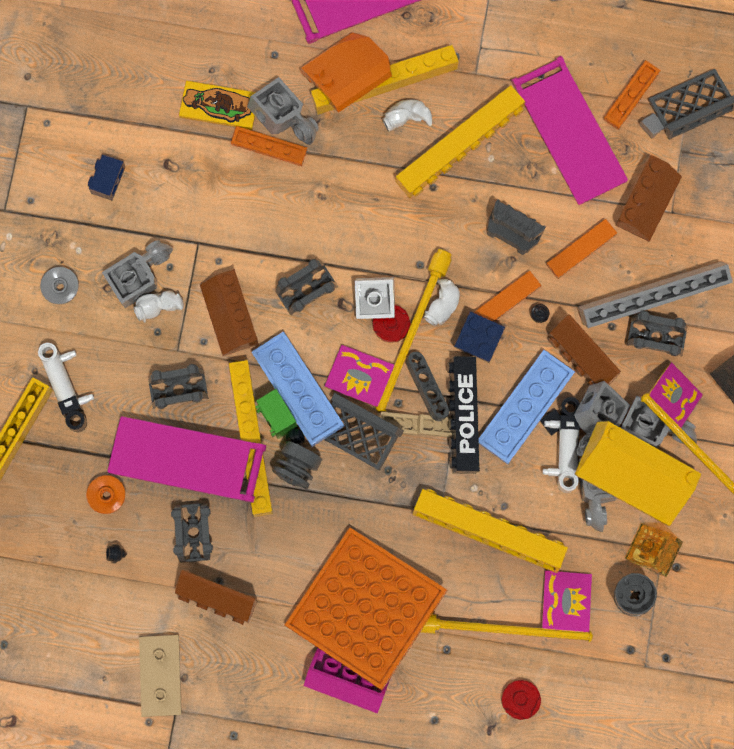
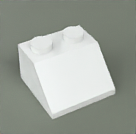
[355,277,395,319]

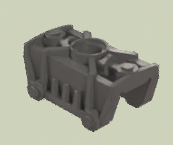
[487,199,546,255]
[276,259,338,316]
[627,311,687,357]
[148,364,209,409]
[171,503,213,563]

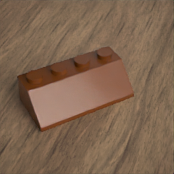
[615,155,682,242]
[200,269,259,356]
[548,314,621,386]
[175,570,258,625]

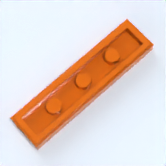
[603,60,661,130]
[231,126,308,167]
[546,219,617,279]
[474,271,542,322]

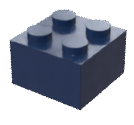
[454,312,505,363]

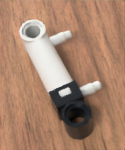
[38,343,94,433]
[543,397,580,493]

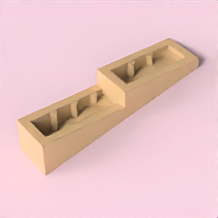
[377,412,452,438]

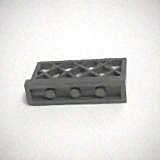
[648,69,734,140]
[324,393,404,471]

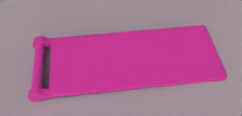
[291,0,421,44]
[511,56,628,205]
[107,417,267,503]

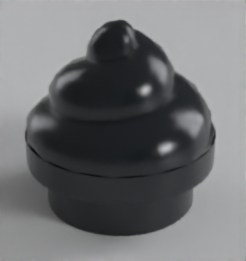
[530,304,550,323]
[284,427,305,445]
[106,544,127,563]

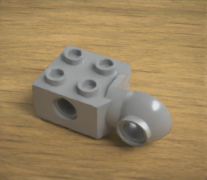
[247,77,319,145]
[102,240,173,308]
[574,381,630,457]
[621,396,697,448]
[578,458,617,532]

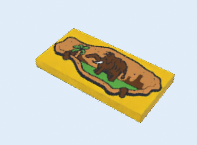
[179,81,256,130]

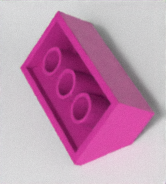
[303,648,390,714]

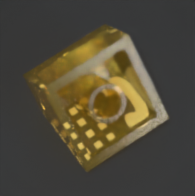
[625,524,683,577]

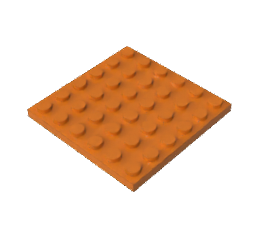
[285,527,448,690]

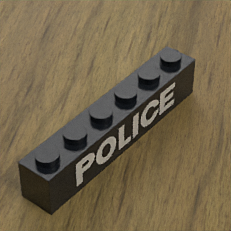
[447,356,480,474]

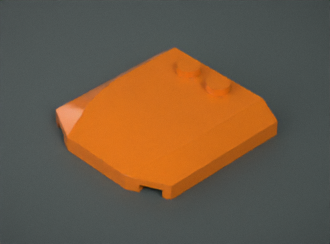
[299,33,392,113]

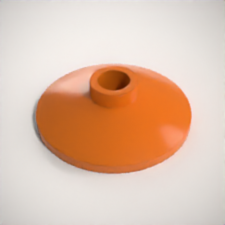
[86,475,125,514]

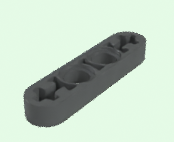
[406,352,449,421]

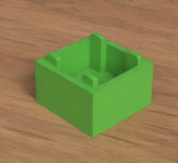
[255,389,298,439]

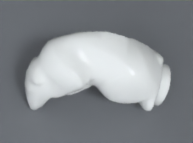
[382,99,432,132]
[423,278,460,326]
[133,291,184,323]

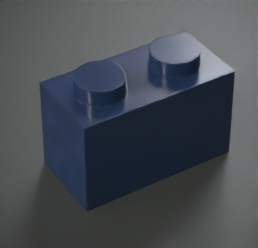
[88,154,126,201]

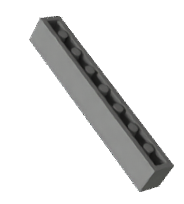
[578,262,733,328]

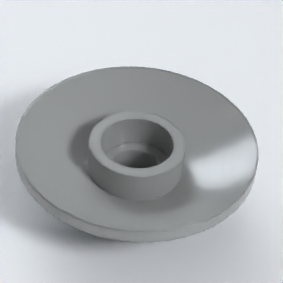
[40,267,79,304]

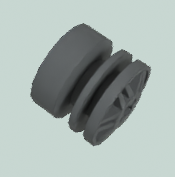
[272,441,322,489]
[614,573,657,617]

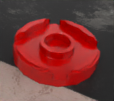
[373,305,411,343]
[501,680,541,720]

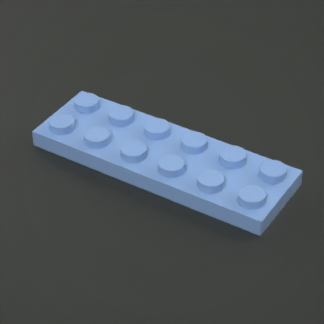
[252,331,344,447]
[479,350,575,465]

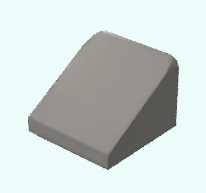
[640,113,664,139]

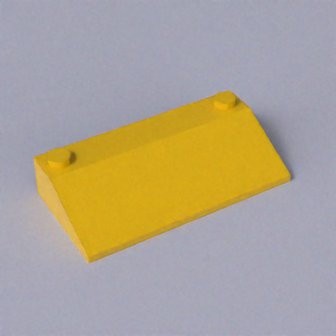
[574,421,701,526]

